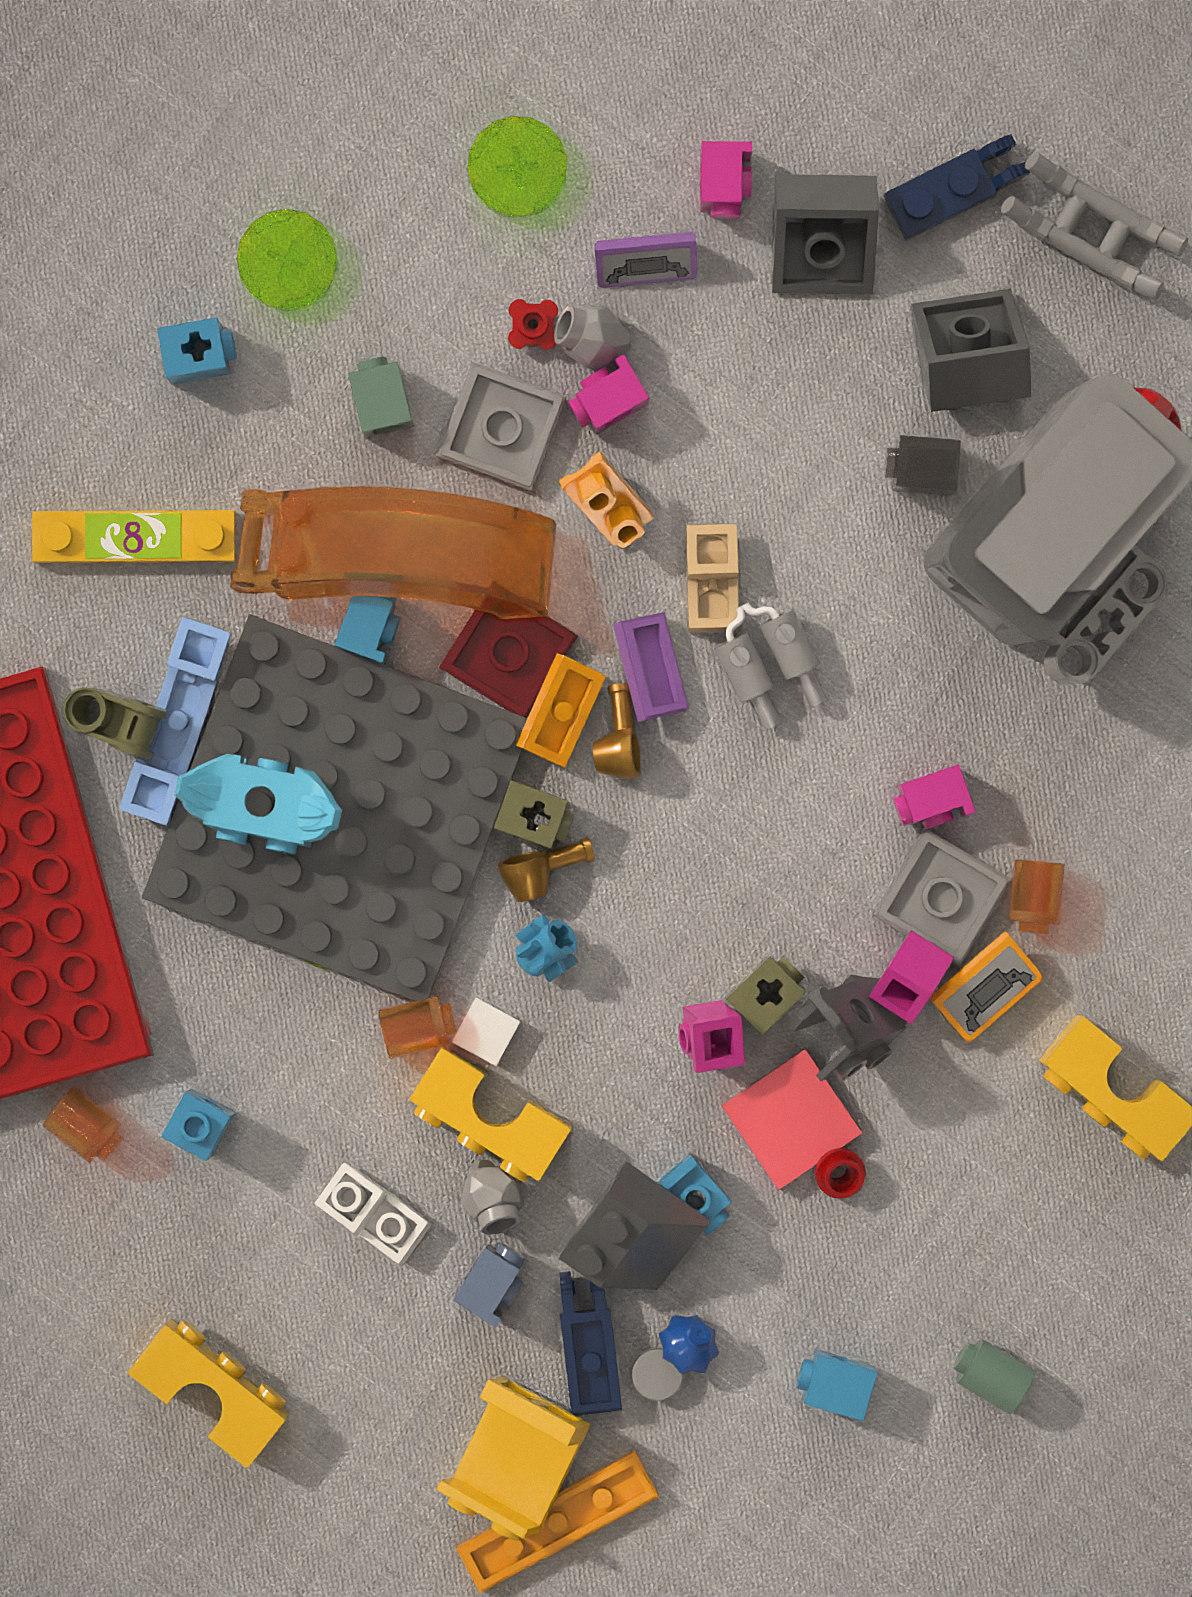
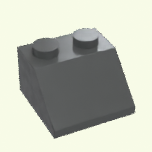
[772,174,879,294]
[911,289,1031,412]
[558,1162,710,1290]

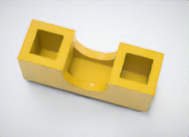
[1038,1014,1192,1161]
[409,1046,572,1183]
[127,1319,290,1468]

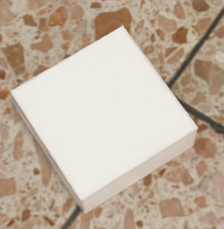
[452,997,521,1066]

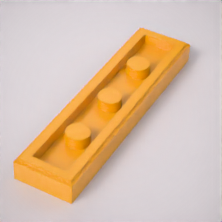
[456,1449,659,1593]

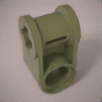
[63,687,168,760]

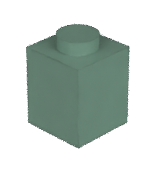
[348,357,414,439]

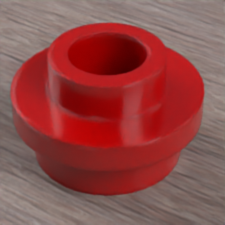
[815,1148,866,1198]

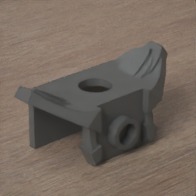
[788,975,907,1081]

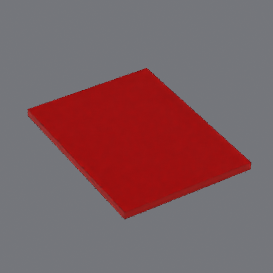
[0,666,154,1100]

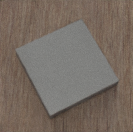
[437,362,567,493]
[872,828,1012,966]

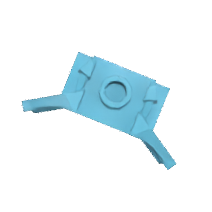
[174,754,342,855]

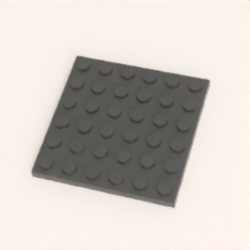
[141,614,527,1005]

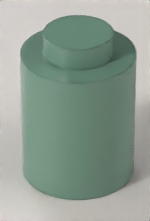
[953,1339,1035,1415]

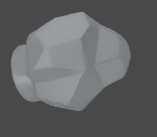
[554,306,630,369]
[462,1159,522,1235]

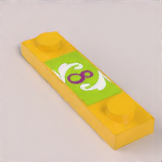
[32,510,236,563]

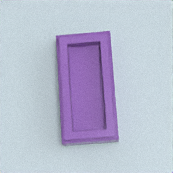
[613,612,689,722]

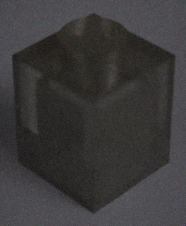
[884,435,961,496]

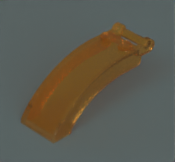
[230,486,557,619]

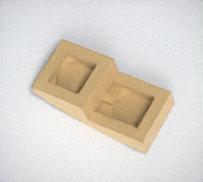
[686,524,739,633]

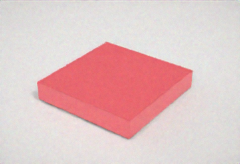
[721,1048,862,1190]

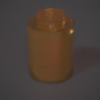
[1009,860,1065,934]
[378,996,457,1059]
[42,1086,123,1164]

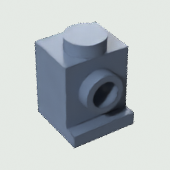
[453,1243,526,1327]

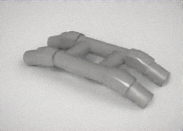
[1001,152,1188,301]

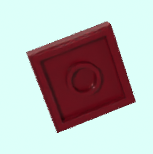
[439,582,578,718]

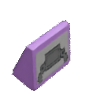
[594,232,698,288]

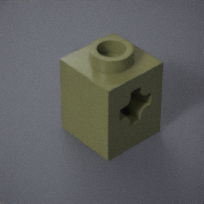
[494,780,575,849]
[725,956,806,1035]

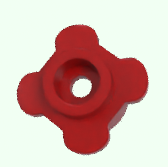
[508,299,558,350]

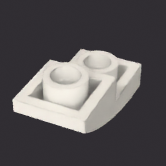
[314,1162,433,1265]

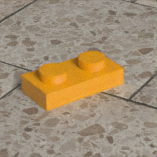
[515,653,606,768]

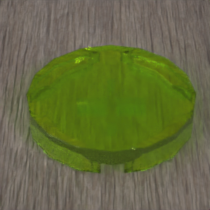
[467,116,567,218]
[236,209,338,312]

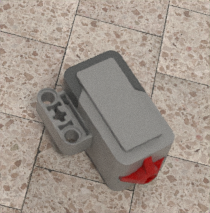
[923,374,1192,685]

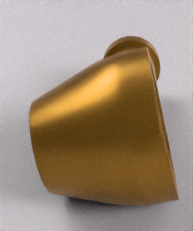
[593,683,641,779]
[498,837,595,902]

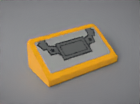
[929,931,1043,1043]

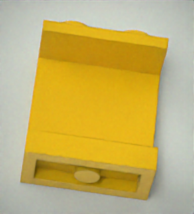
[436,1376,591,1540]

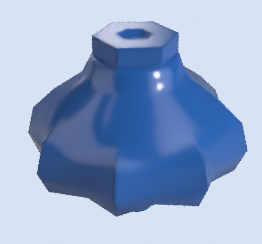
[659,1315,719,1374]

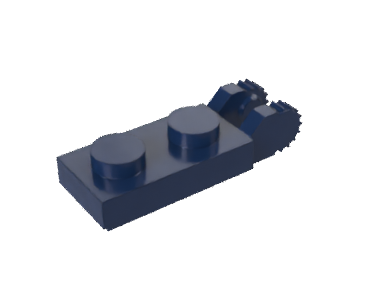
[883,134,1031,241]
[559,1271,622,1416]

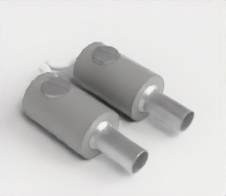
[714,603,826,730]

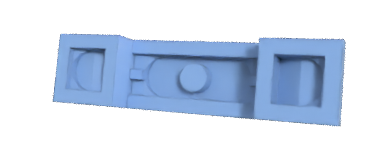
[119,617,232,826]

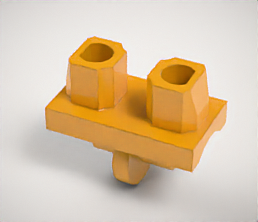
[559,452,654,548]

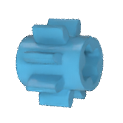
[515,915,578,982]

